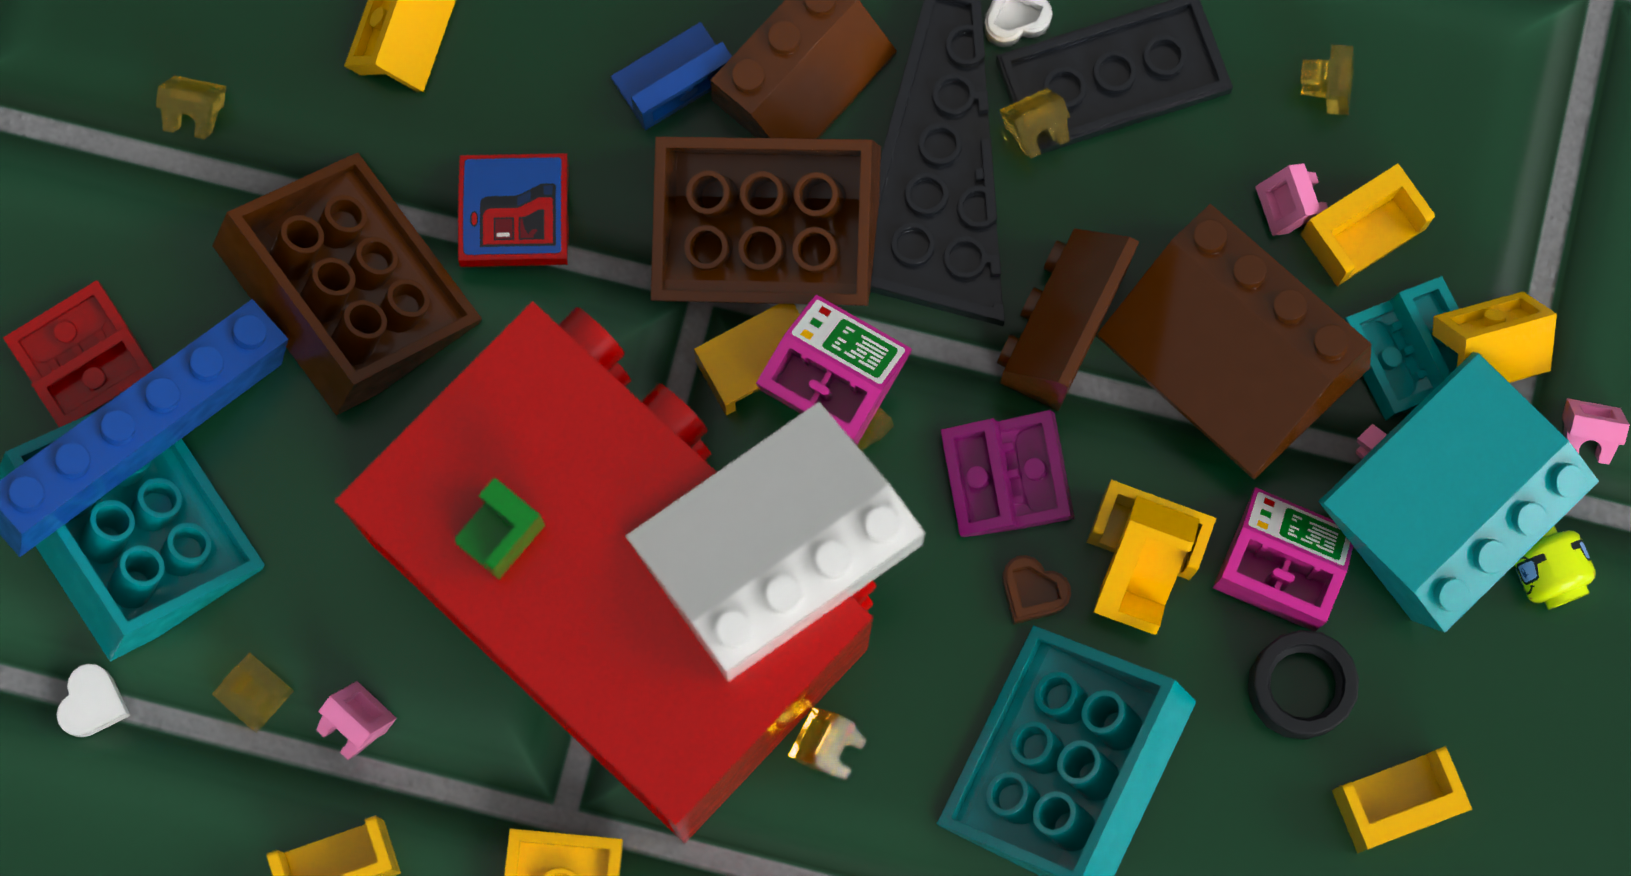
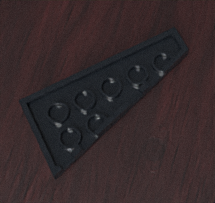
[870,0,1005,326]

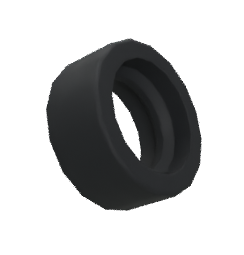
[1248,630,1359,740]

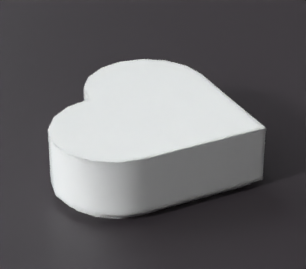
[983,0,1052,48]
[57,664,131,738]

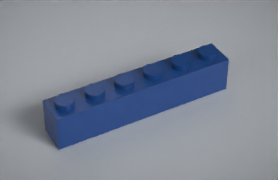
[0,299,288,557]

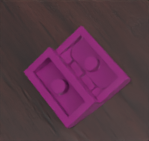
[941,410,1075,537]

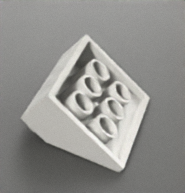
[626,402,925,682]

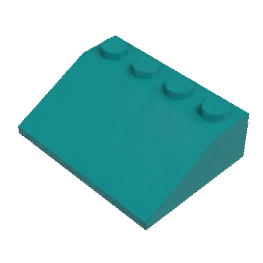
[1318,352,1599,633]
[0,411,265,661]
[937,625,1197,876]

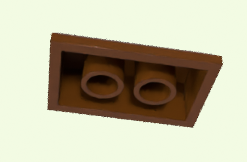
[710,0,897,139]
[997,228,1140,411]

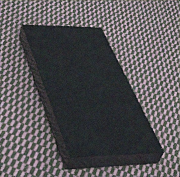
[996,0,1233,158]

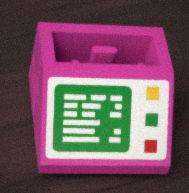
[756,294,912,446]
[1213,487,1353,632]

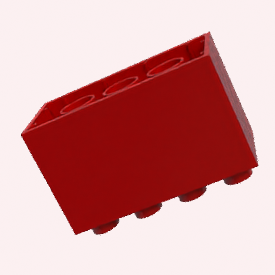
[335,301,877,844]

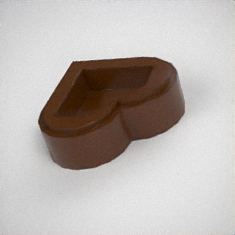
[1002,555,1071,625]

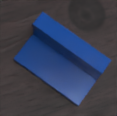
[611,22,732,130]

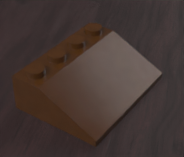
[651,137,881,306]
[212,152,482,416]
[1097,204,1371,479]

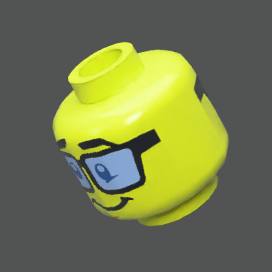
[1514,525,1596,610]

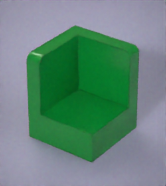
[455,477,545,580]

